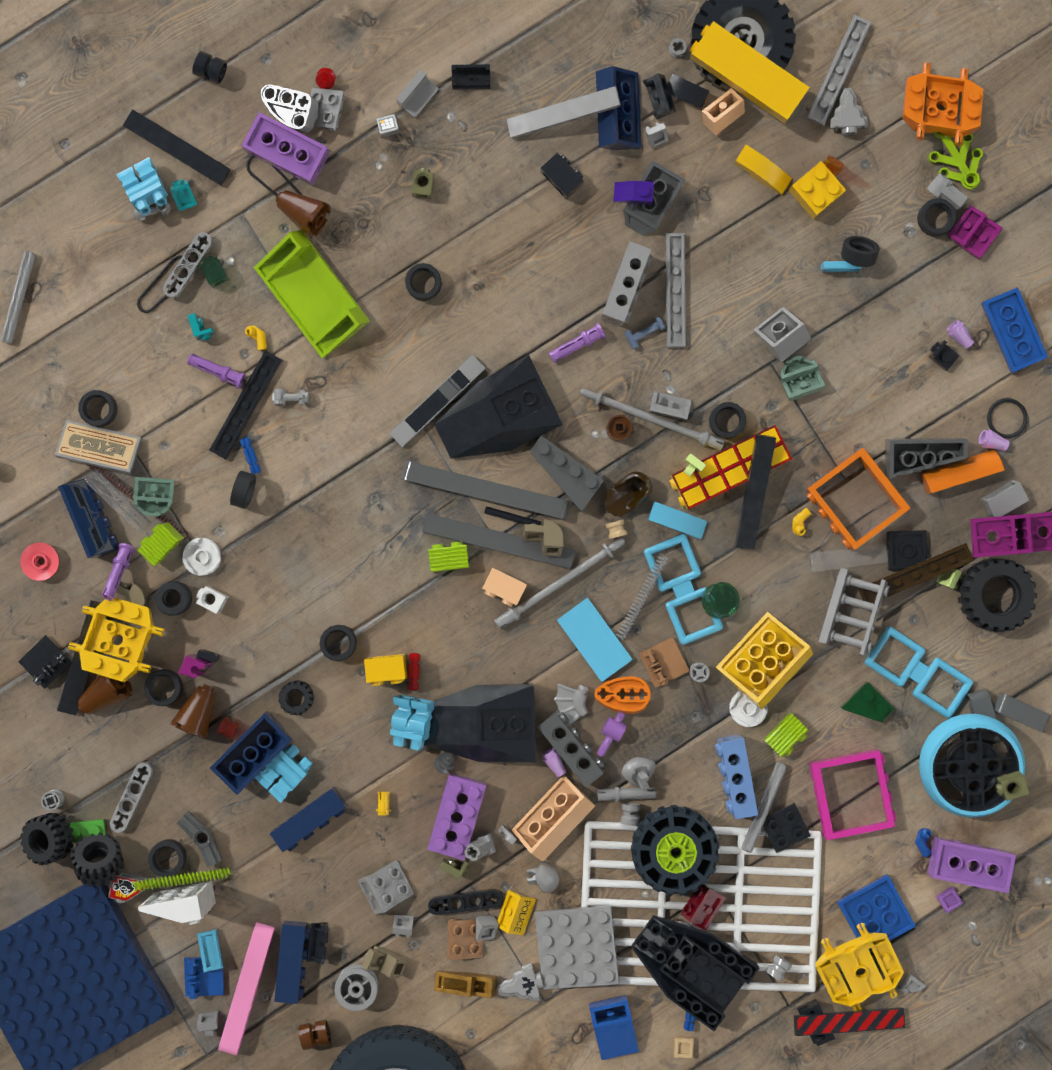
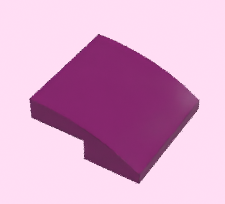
[948,205,1003,260]

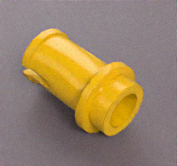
[376,792,391,816]

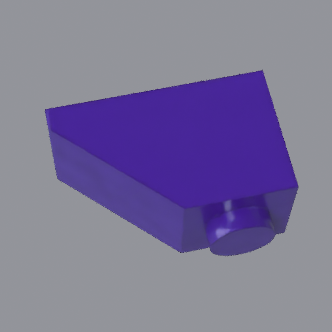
[613,181,654,205]

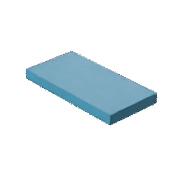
[557,597,633,682]

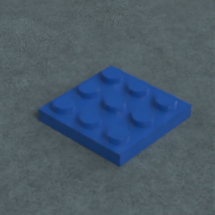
[836,874,916,951]

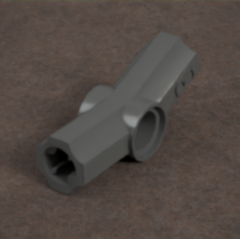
[177,811,223,867]

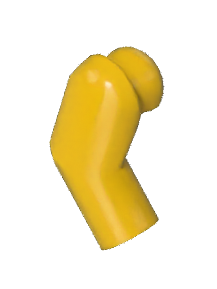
[245,325,267,351]
[792,508,812,536]

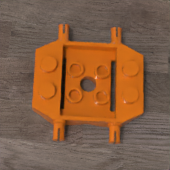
[902,62,983,146]

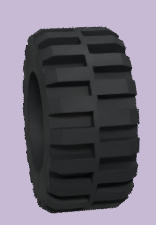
[958,559,1038,632]

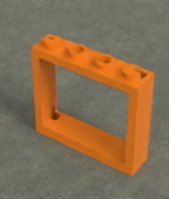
[806,448,911,552]

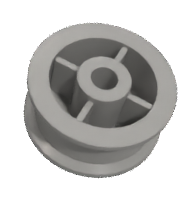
[335,964,379,1011]

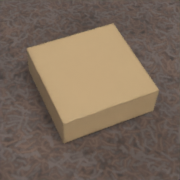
[673,1036,694,1058]

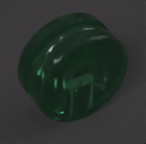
[702,582,740,619]

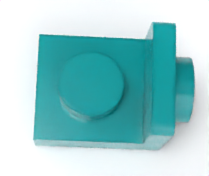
[170,179,197,211]
[187,313,215,341]

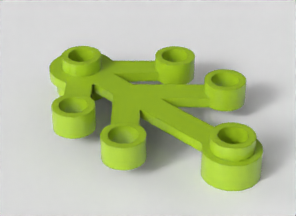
[928,132,983,190]

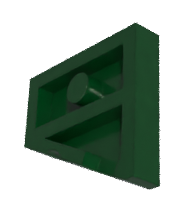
[840,681,894,722]

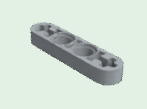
[163,232,213,299]
[110,762,154,833]

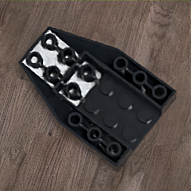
[434,355,563,459]
[424,683,536,762]
[631,915,760,1031]

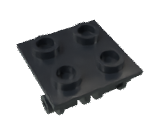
[18,635,71,689]
[763,803,811,853]

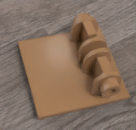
[638,637,689,688]
[447,918,483,960]

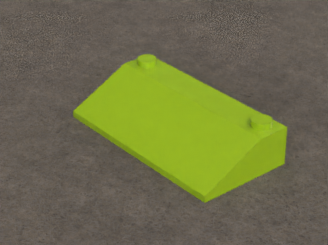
[253,230,370,359]

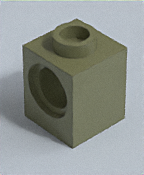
[411,168,434,199]
[996,771,1030,801]

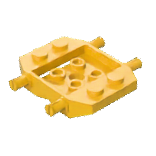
[68,598,165,682]
[815,923,904,1011]

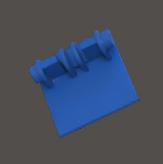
[184,956,224,999]

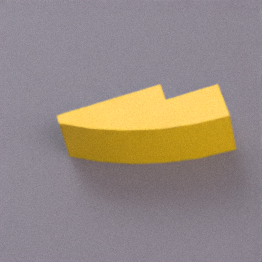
[734,144,792,195]

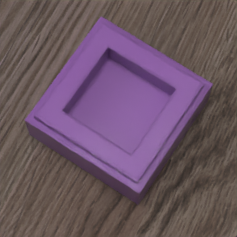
[936,886,963,913]

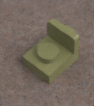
[439,858,470,879]

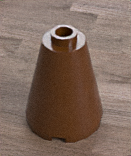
[276,190,331,238]
[78,675,133,715]
[170,684,216,740]

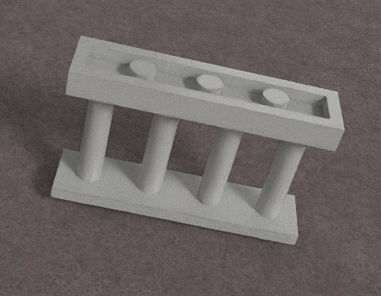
[819,568,890,656]

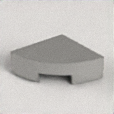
[498,824,517,845]
[898,973,926,993]

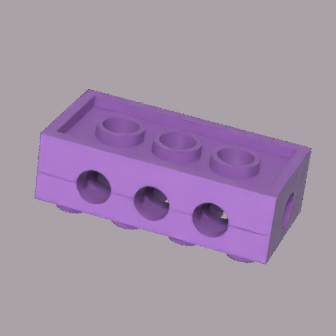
[242,112,330,186]
[427,772,486,860]
[927,836,1016,893]

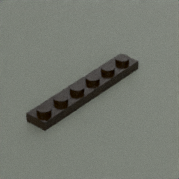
[858,543,974,603]

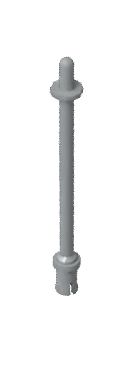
[580,389,725,451]
[494,538,625,630]

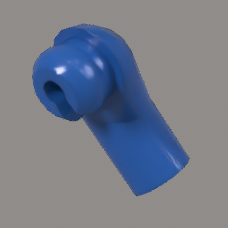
[915,828,932,857]

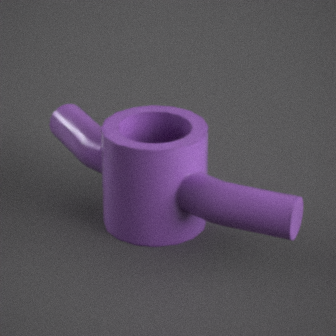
[597,712,627,757]

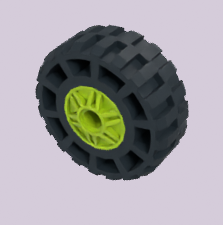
[631,805,720,896]

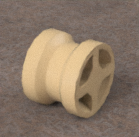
[605,520,627,539]

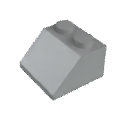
[753,307,811,362]

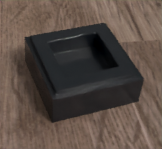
[196,649,220,662]

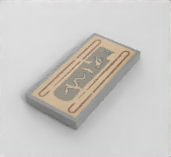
[55,420,142,474]

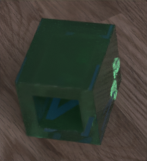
[200,256,230,288]

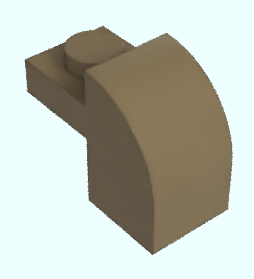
[522,519,563,557]
[116,581,148,607]
[361,946,408,978]

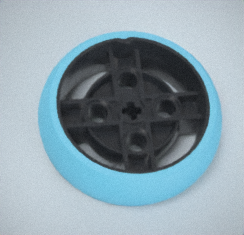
[919,714,1025,817]

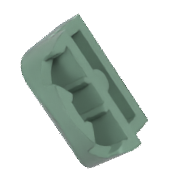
[781,356,825,402]
[133,477,174,517]

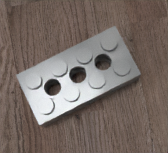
[601,241,653,327]

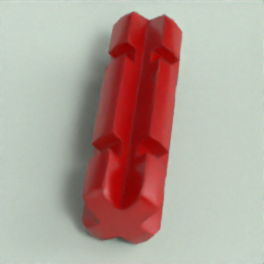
[407,653,420,691]

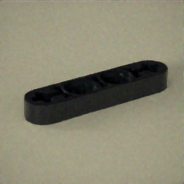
[428,889,502,915]

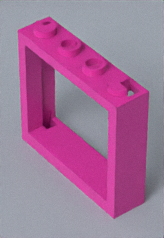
[809,749,897,840]

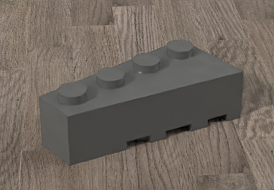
[530,436,604,512]
[885,438,968,479]

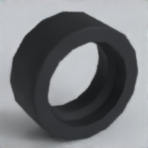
[917,198,957,237]
[841,236,880,267]
[405,263,442,301]
[78,390,118,427]
[709,402,747,439]
[230,471,256,509]
[319,624,357,661]
[144,669,183,706]
[148,839,187,878]

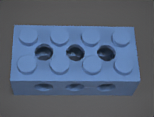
[714,734,758,819]

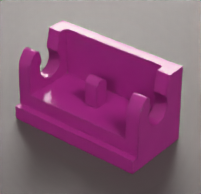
[178,654,212,678]

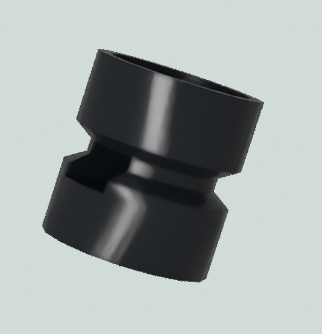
[192,51,227,84]

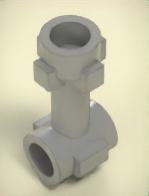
[134,203,172,221]
[272,389,309,406]

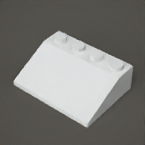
[138,881,216,925]

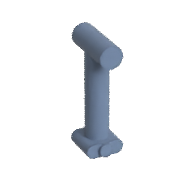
[624,317,666,350]

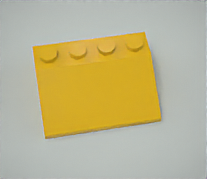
[716,612,813,710]

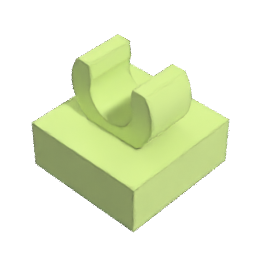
[683,453,706,476]
[936,569,963,589]

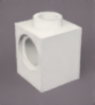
[196,586,229,614]

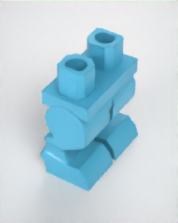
[116,157,168,215]
[390,694,435,750]
[255,744,313,803]

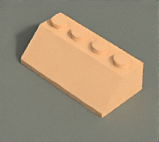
[511,775,595,862]

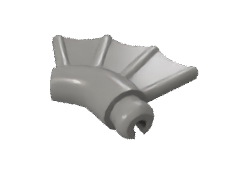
[554,683,589,726]

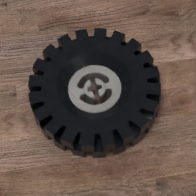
[690,0,796,92]

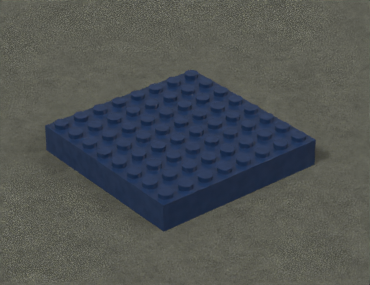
[0,883,175,1070]

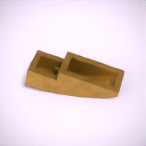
[434,971,498,998]

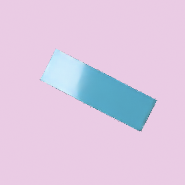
[648,502,707,540]

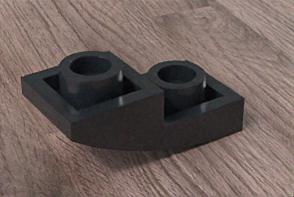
[668,74,710,109]

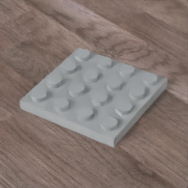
[535,905,620,990]

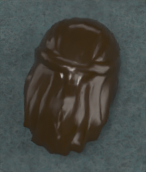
[604,471,653,517]

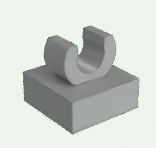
[646,122,669,148]
[392,915,414,938]
[197,1011,220,1037]

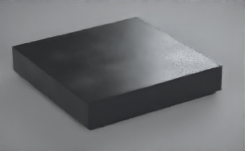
[886,530,927,570]

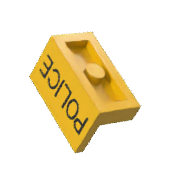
[497,890,536,935]

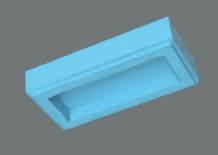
[821,261,862,272]
[197,929,224,972]

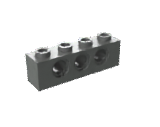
[538,710,605,787]

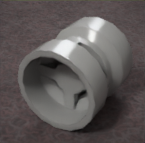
[41,789,65,811]
[621,803,641,825]
[766,954,792,982]

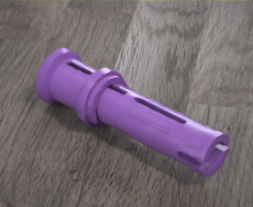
[549,323,606,363]
[187,353,246,389]
[101,543,135,601]

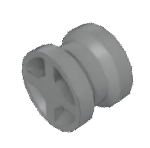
[689,662,710,682]

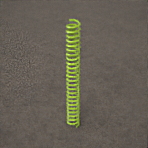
[132,867,231,892]

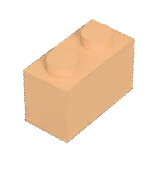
[702,88,745,136]
[482,568,527,607]

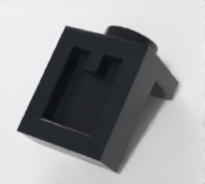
[928,340,960,371]

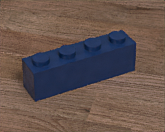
[269,786,347,852]
[274,920,310,1004]

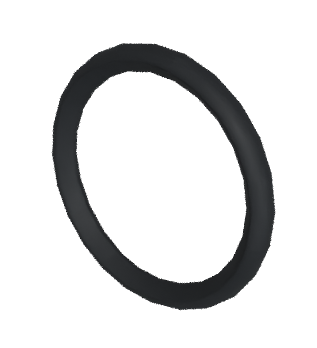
[987,398,1027,438]

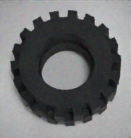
[20,813,74,865]
[71,833,124,887]

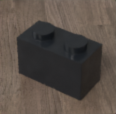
[540,152,583,200]

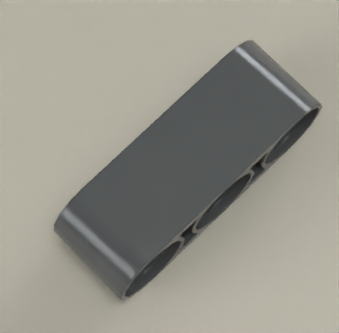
[966,689,1002,745]
[993,693,1051,733]

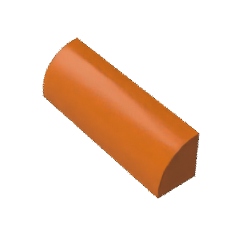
[920,450,1005,494]

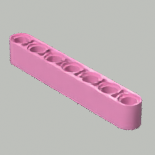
[218,922,275,1056]

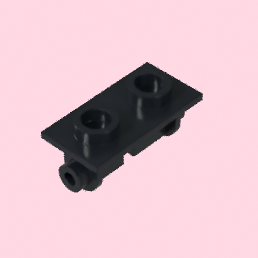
[306,922,330,964]

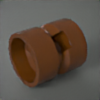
[606,415,632,442]
[299,1019,331,1050]

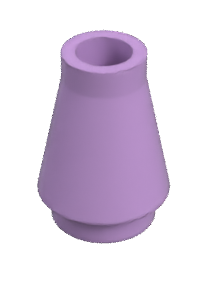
[946,320,974,349]
[979,430,1009,451]
[542,747,566,777]

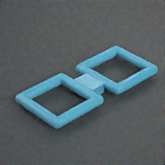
[644,534,723,645]
[865,626,973,719]

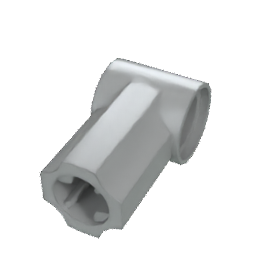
[927,173,968,210]
[464,833,496,861]

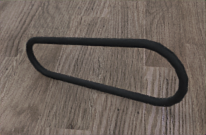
[246,155,302,197]
[137,255,192,313]

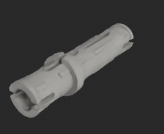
[597,786,656,802]

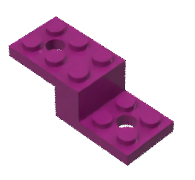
[969,512,1052,558]

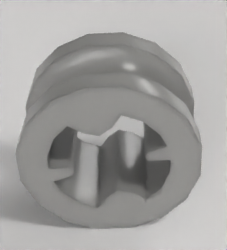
[669,38,687,58]

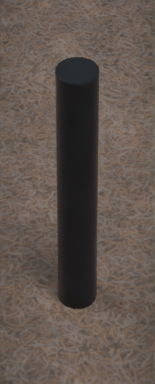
[484,506,541,525]

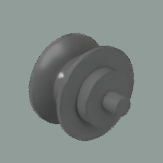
[434,752,455,774]

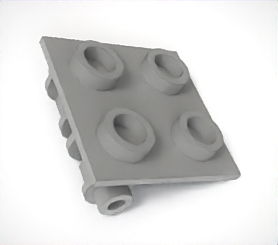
[310,88,345,132]

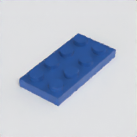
[981,287,1048,373]

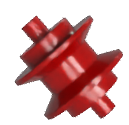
[316,67,336,89]

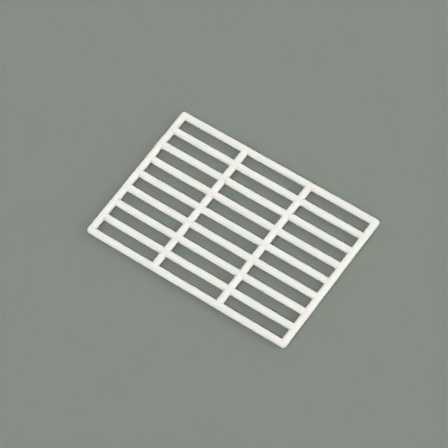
[581,821,822,993]

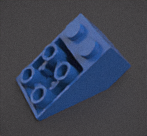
[589,995,639,1060]

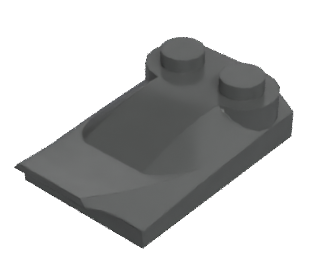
[623,160,685,236]

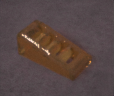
[823,155,845,177]

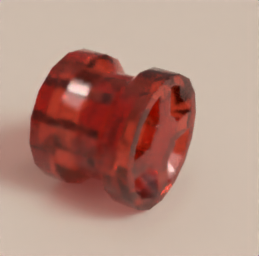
[216,716,240,740]

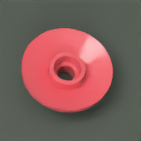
[20,542,59,581]

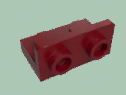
[681,884,726,931]

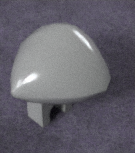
[621,757,656,790]
[527,861,559,893]

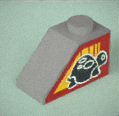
[108,872,152,903]

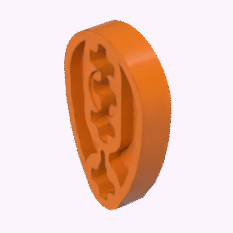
[595,676,650,714]

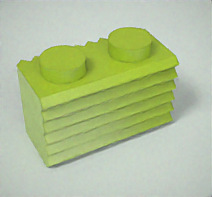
[137,522,184,567]
[428,541,469,572]
[763,713,808,757]

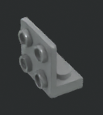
[357,860,414,914]

